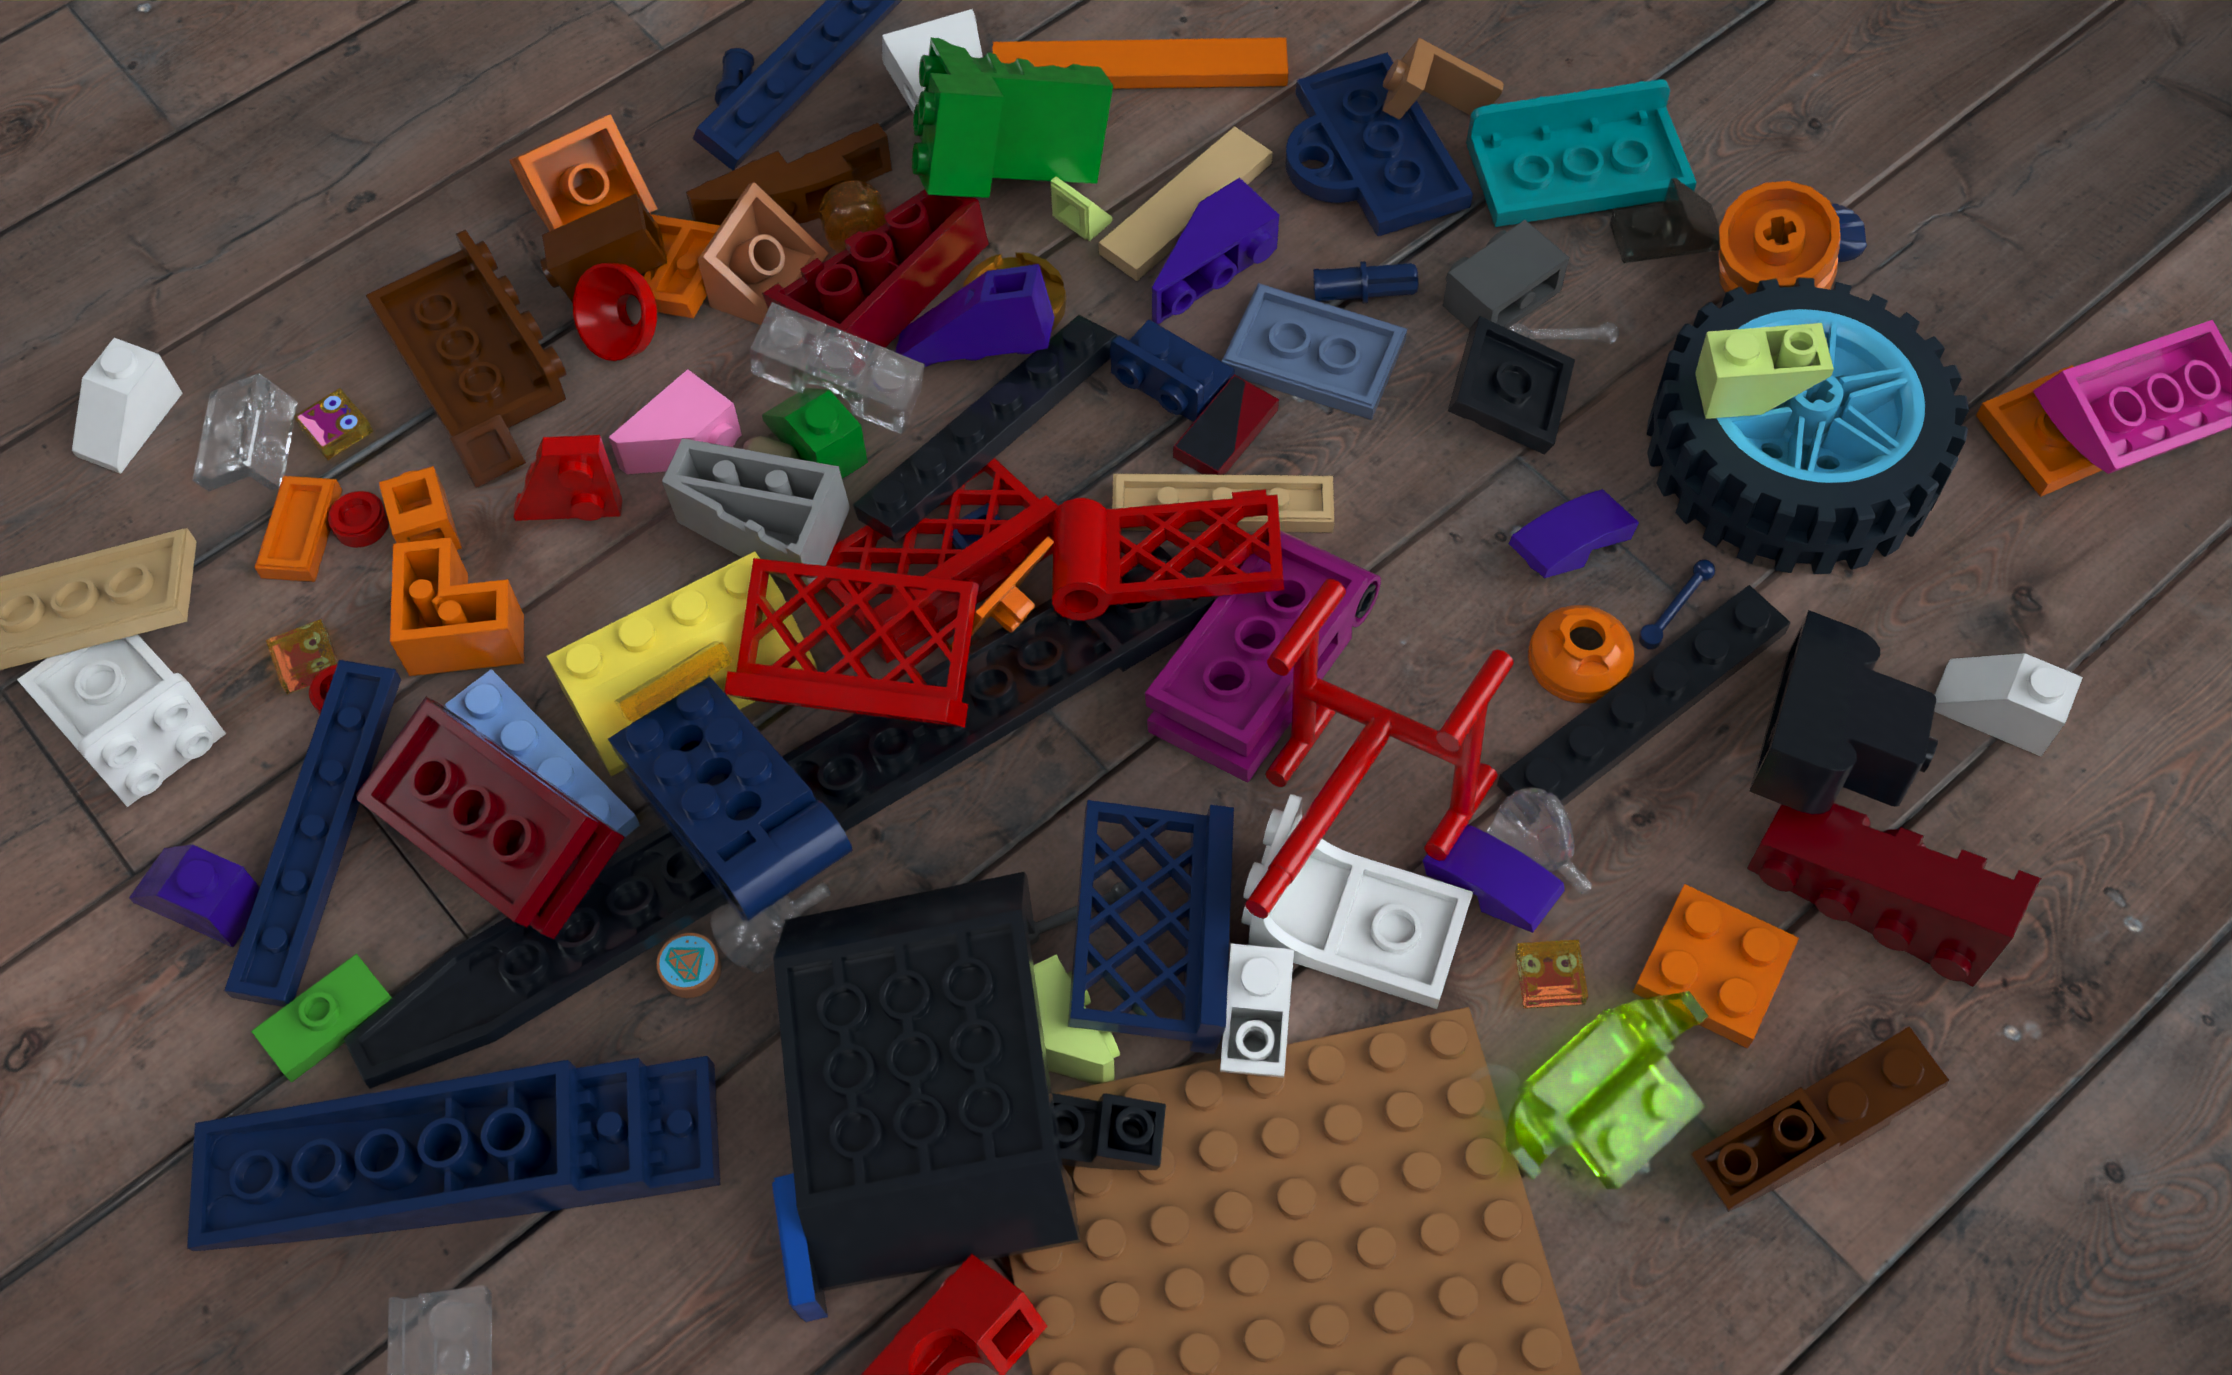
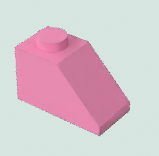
[609,369,742,474]

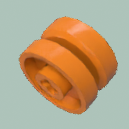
[1719,181,1841,295]

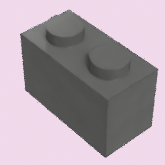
[1443,220,1569,330]

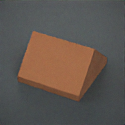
[698,182,828,330]

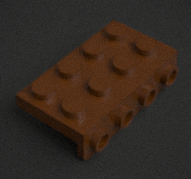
[366,230,567,438]

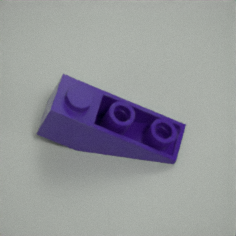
[1152,177,1280,324]
[892,264,1055,368]

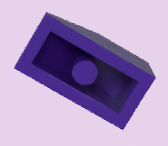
[129,844,260,947]

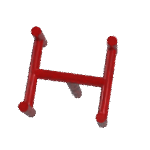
[1245,579,1514,918]

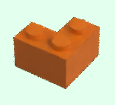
[390,537,524,676]

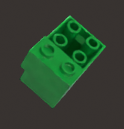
[912,37,1113,198]

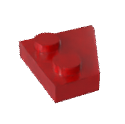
[514,435,622,521]

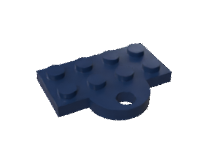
[1285,53,1473,237]

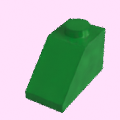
[762,388,868,479]

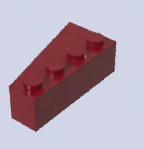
[762,189,989,378]
[1747,803,2042,987]

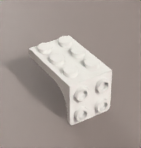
[17,634,226,807]
[1241,794,1473,1009]

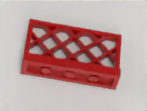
[823,458,1058,664]
[724,558,979,728]

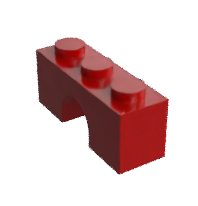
[861,1254,1048,1375]

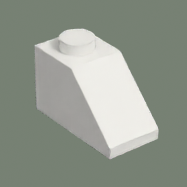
[72,338,182,474]
[1934,653,2083,757]

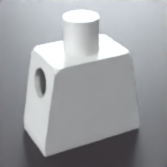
[882,9,983,114]

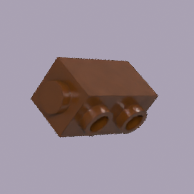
[541,194,667,303]

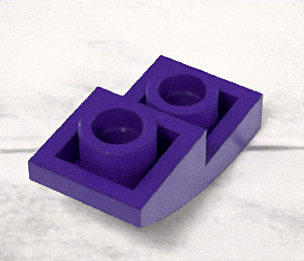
[1508,489,1639,578]
[1422,824,1565,933]

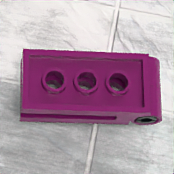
[1145,530,1381,783]

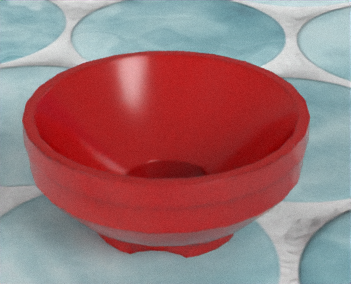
[573,262,657,361]

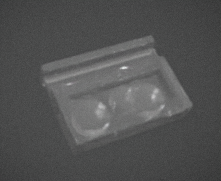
[387,1285,492,1375]

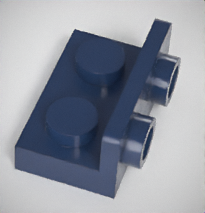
[1110,319,1235,422]

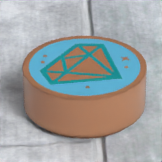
[656,933,722,998]

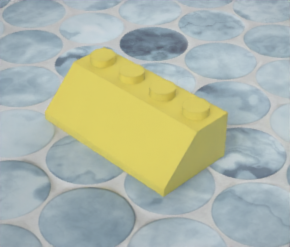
[547,551,817,776]

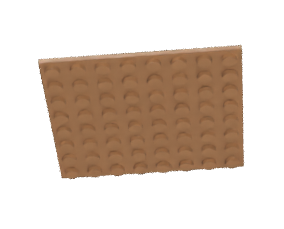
[1009,1007,1582,1375]

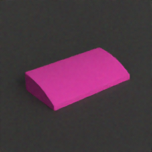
[2033,320,2232,474]

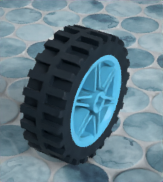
[1646,277,1969,574]

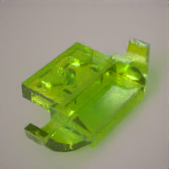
[1506,991,1708,1189]

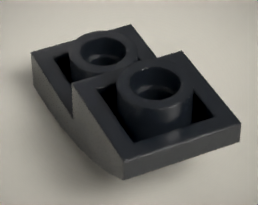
[1052,1093,1166,1170]

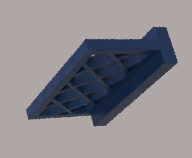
[1068,800,1234,1054]

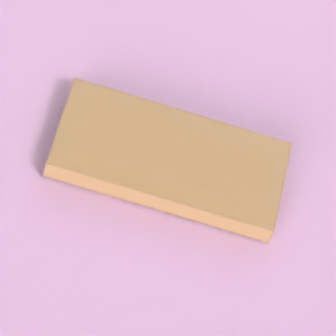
[0,528,197,670]

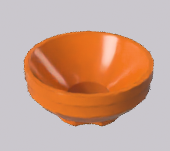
[1528,605,1634,703]

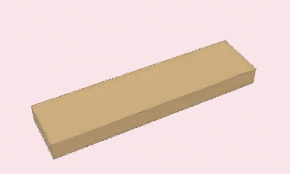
[1099,126,1273,281]
[1112,474,1334,533]

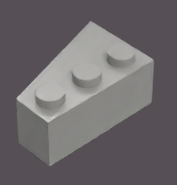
[662,438,850,586]

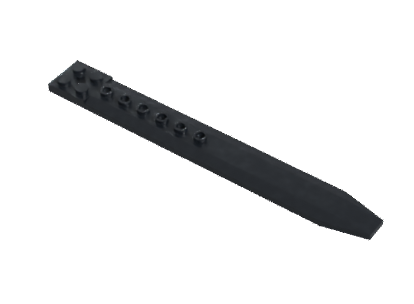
[344,546,1215,1089]

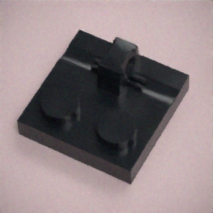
[1448,316,1575,455]

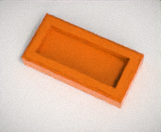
[255,476,342,582]

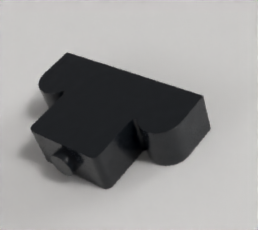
[1749,610,1938,814]

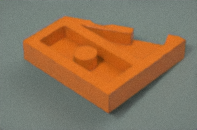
[643,214,721,319]

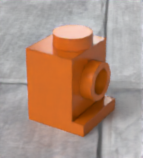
[379,466,462,550]

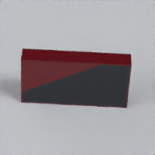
[1173,374,1279,475]

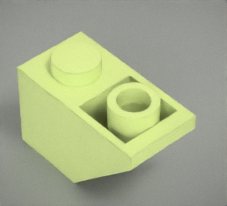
[1695,323,1834,419]
[1033,954,1120,1084]

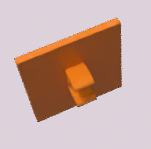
[950,536,1054,647]

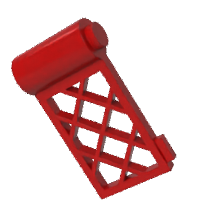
[1052,489,1284,621]

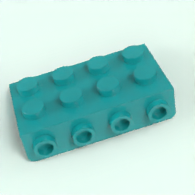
[1466,79,1697,227]

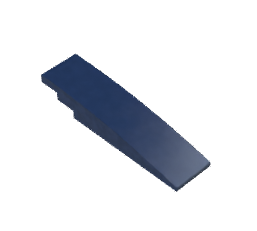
[187,1056,720,1252]

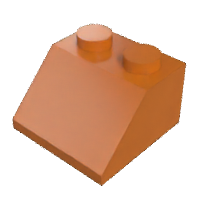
[509,114,658,231]

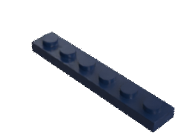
[693,0,902,171]
[224,660,401,1007]

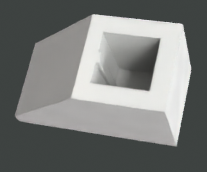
[1220,944,1294,1078]

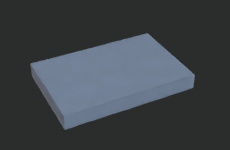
[1221,283,1407,420]

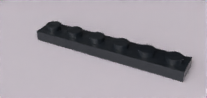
[853,315,1117,543]
[1497,585,1791,827]

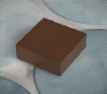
[449,414,526,488]

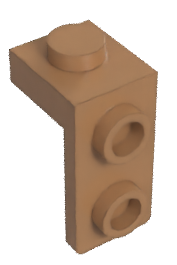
[1382,38,1504,120]

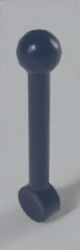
[1639,559,1715,649]

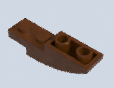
[686,122,892,225]
[1691,1026,1949,1212]

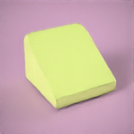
[1051,176,1113,241]

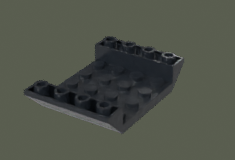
[773,872,1081,1291]

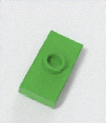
[251,953,392,1083]

